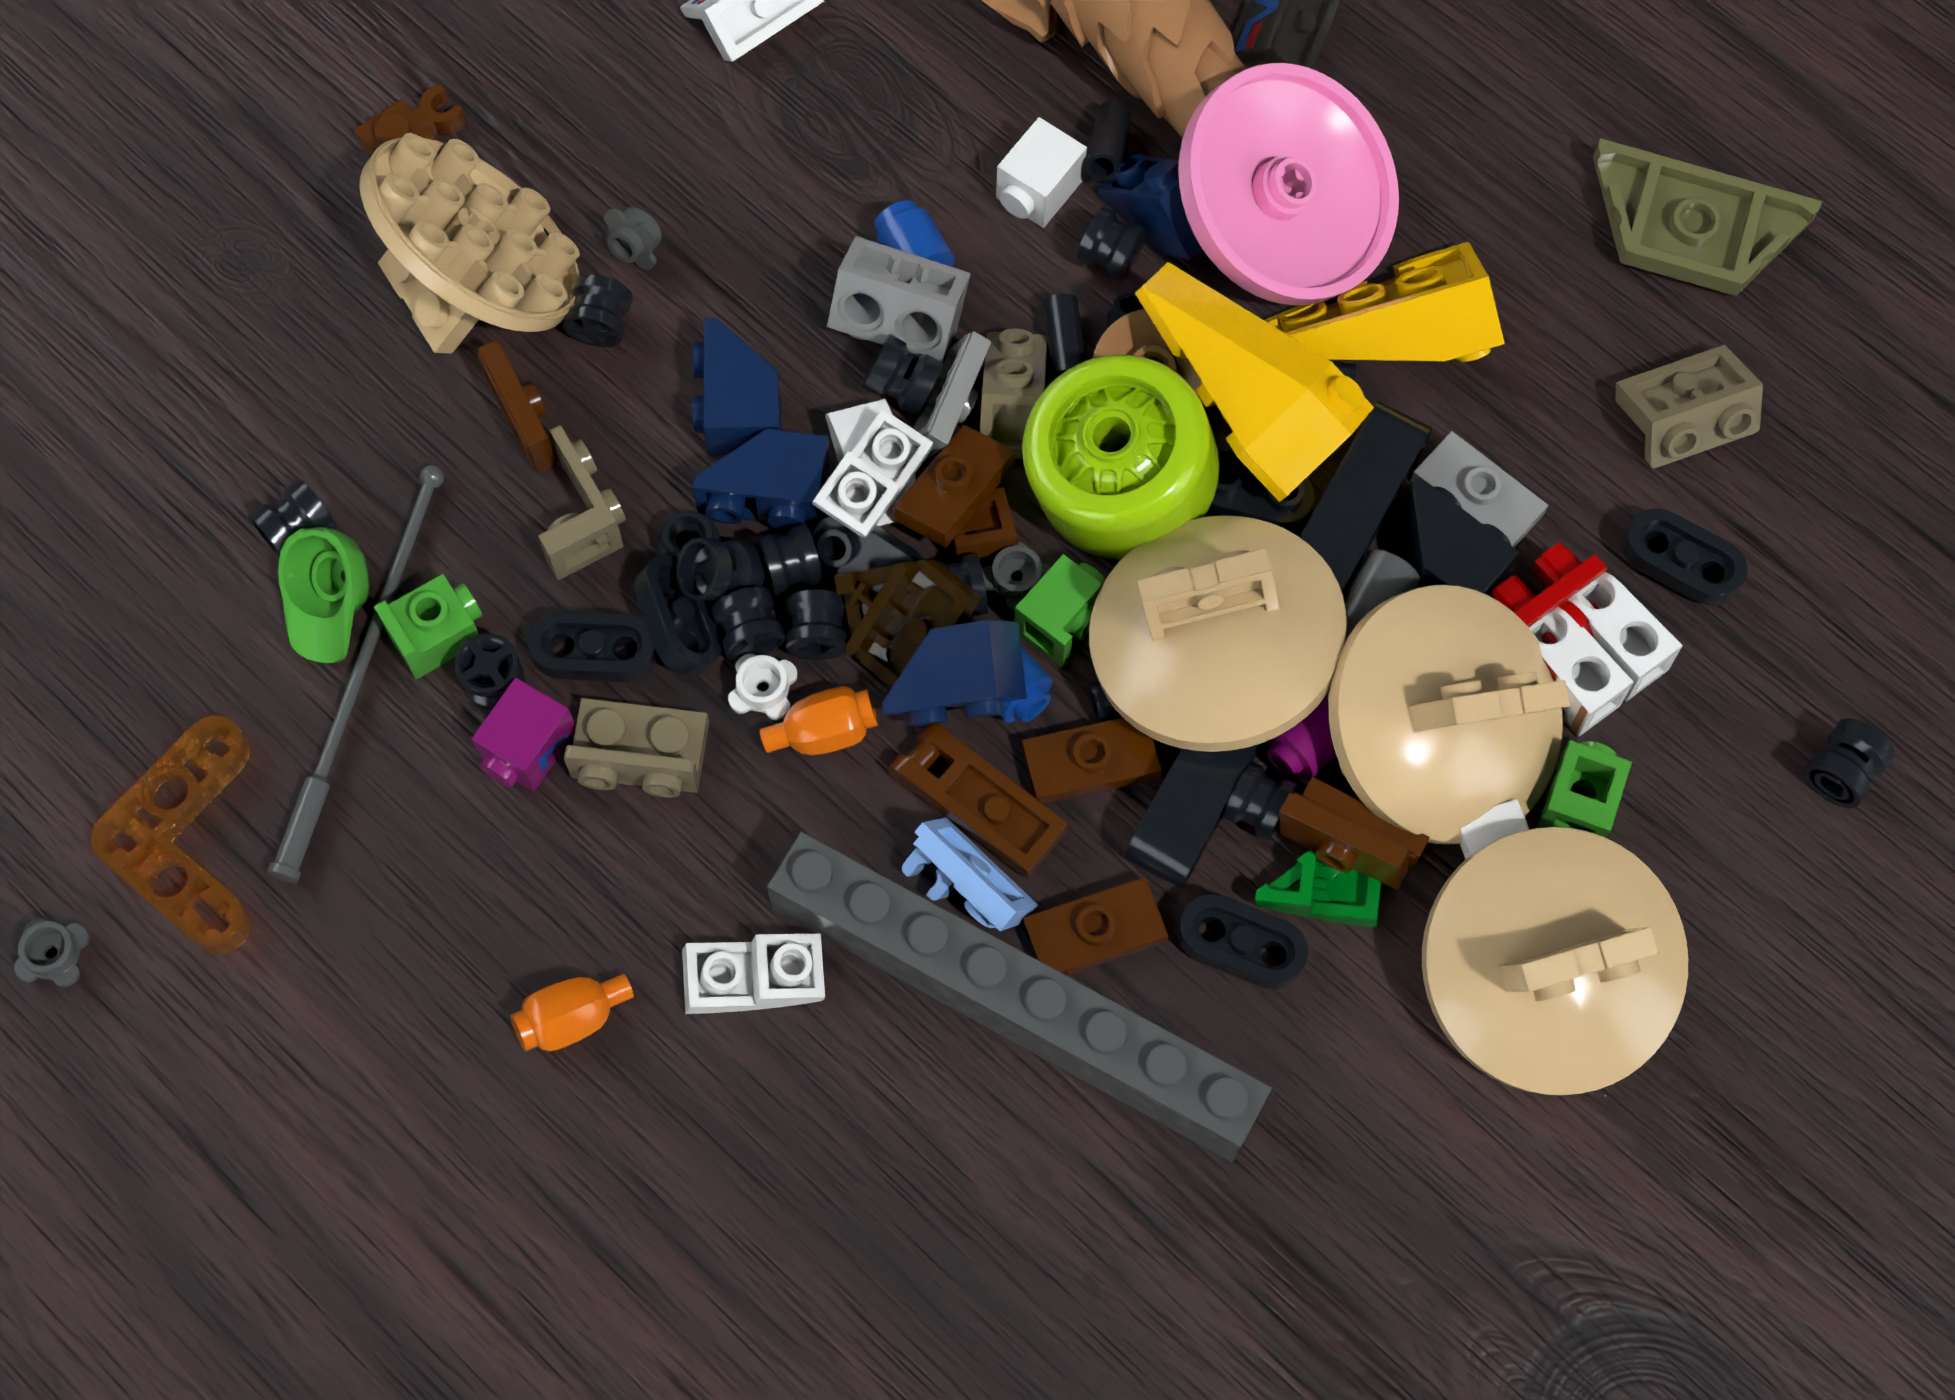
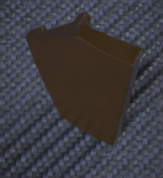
[834,559,983,688]

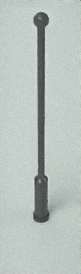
[266,465,444,884]

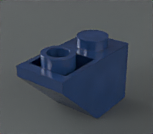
[1096,154,1202,260]
[692,318,782,456]
[693,428,831,532]
[882,619,1027,726]

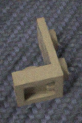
[980,328,1047,459]
[538,425,626,581]

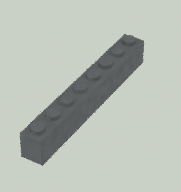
[767,832,1272,1163]

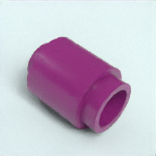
[1266,692,1337,781]

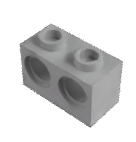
[827,236,971,362]

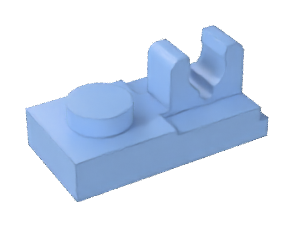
[902,817,1038,931]

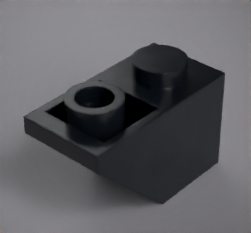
[1402,477,1519,596]

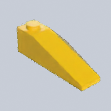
[1264,241,1505,362]
[1135,262,1374,502]

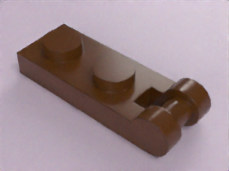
[887,722,1068,879]

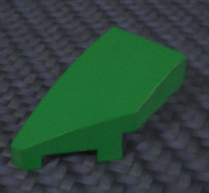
[1255,849,1381,928]

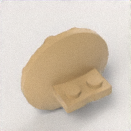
[359,133,580,354]
[1089,516,1348,752]
[1328,585,1570,844]
[1422,827,1689,1095]

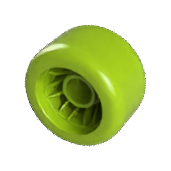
[1022,355,1219,560]

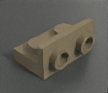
[1615,345,1763,468]
[564,698,709,798]

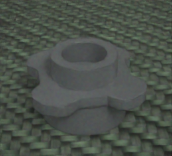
[603,207,662,270]
[982,542,1051,612]
[14,918,90,988]

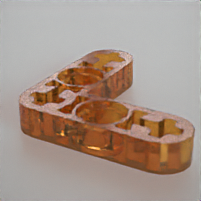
[90,715,251,954]

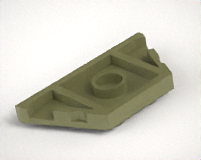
[1593,138,1822,296]

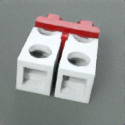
[1490,542,1683,738]

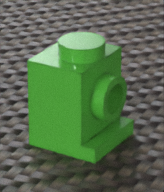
[1014,554,1106,668]
[374,574,483,680]
[1535,740,1632,838]

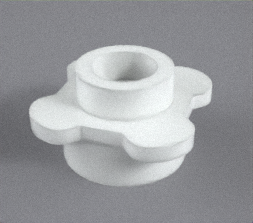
[728,654,797,720]

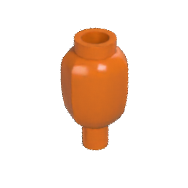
[759,686,879,755]
[510,973,634,1052]

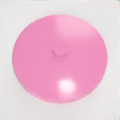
[1178,63,1399,305]

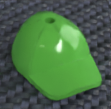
[278,527,370,663]

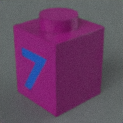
[471,677,576,792]

